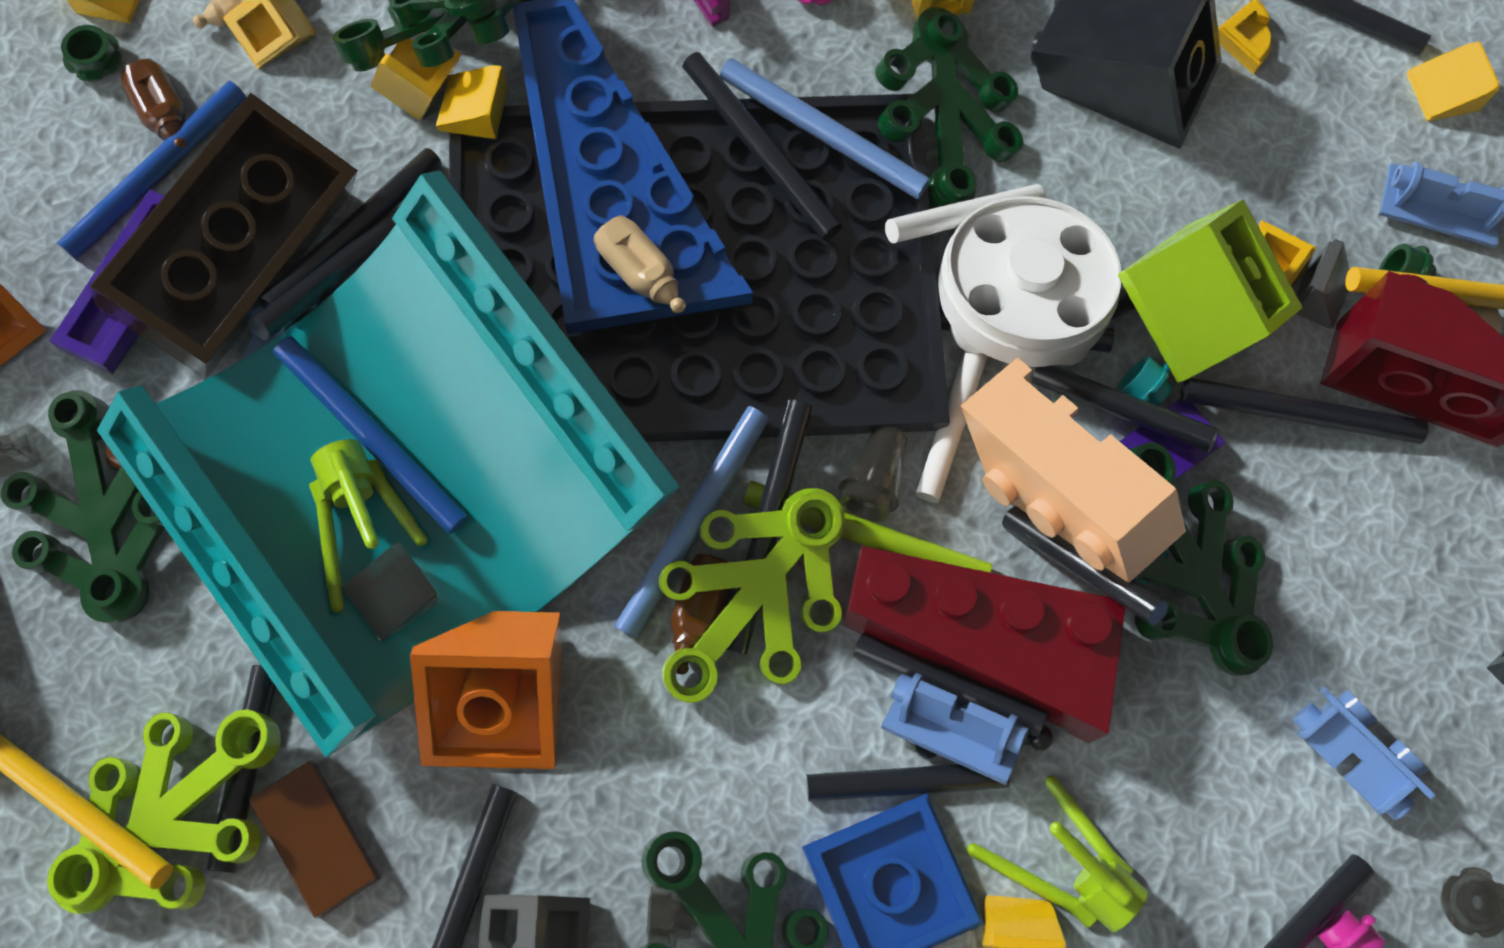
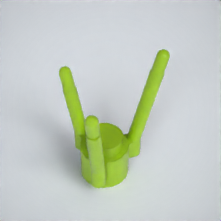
[309,439,428,613]
[967,775,1149,932]

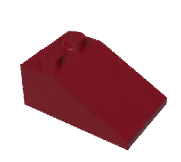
[1320,271,1504,447]

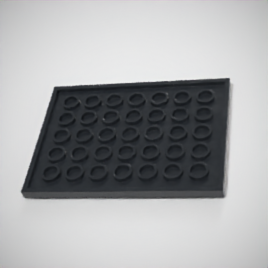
[449,94,950,442]

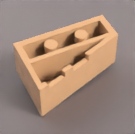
[960,357,1186,583]

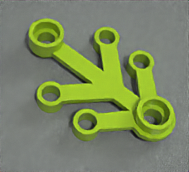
[658,488,845,703]
[47,710,281,914]

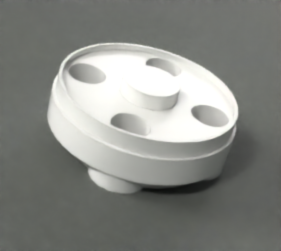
[938,196,1121,367]

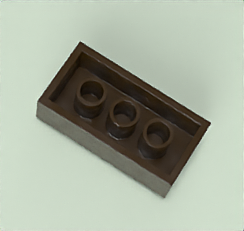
[90,93,358,379]

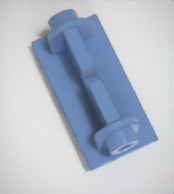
[1379,161,1504,248]
[881,673,1029,785]
[1292,685,1436,820]

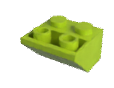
[1117,199,1303,383]

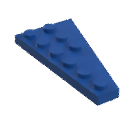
[513,0,753,334]

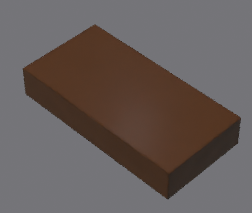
[249,761,381,918]

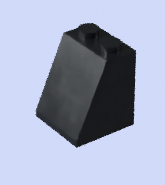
[1031,0,1222,149]

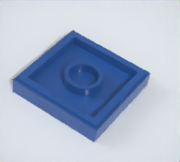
[801,793,984,948]

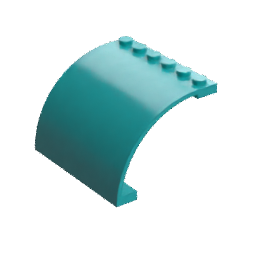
[97,171,680,757]

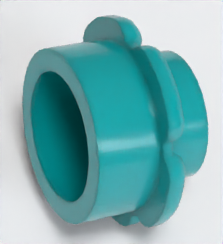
[1115,356,1173,406]

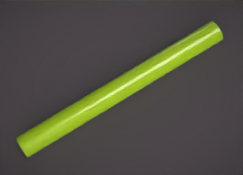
[743,480,993,573]

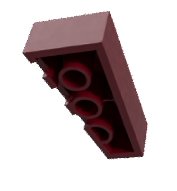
[843,546,1125,743]

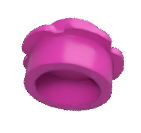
[1317,910,1386,948]

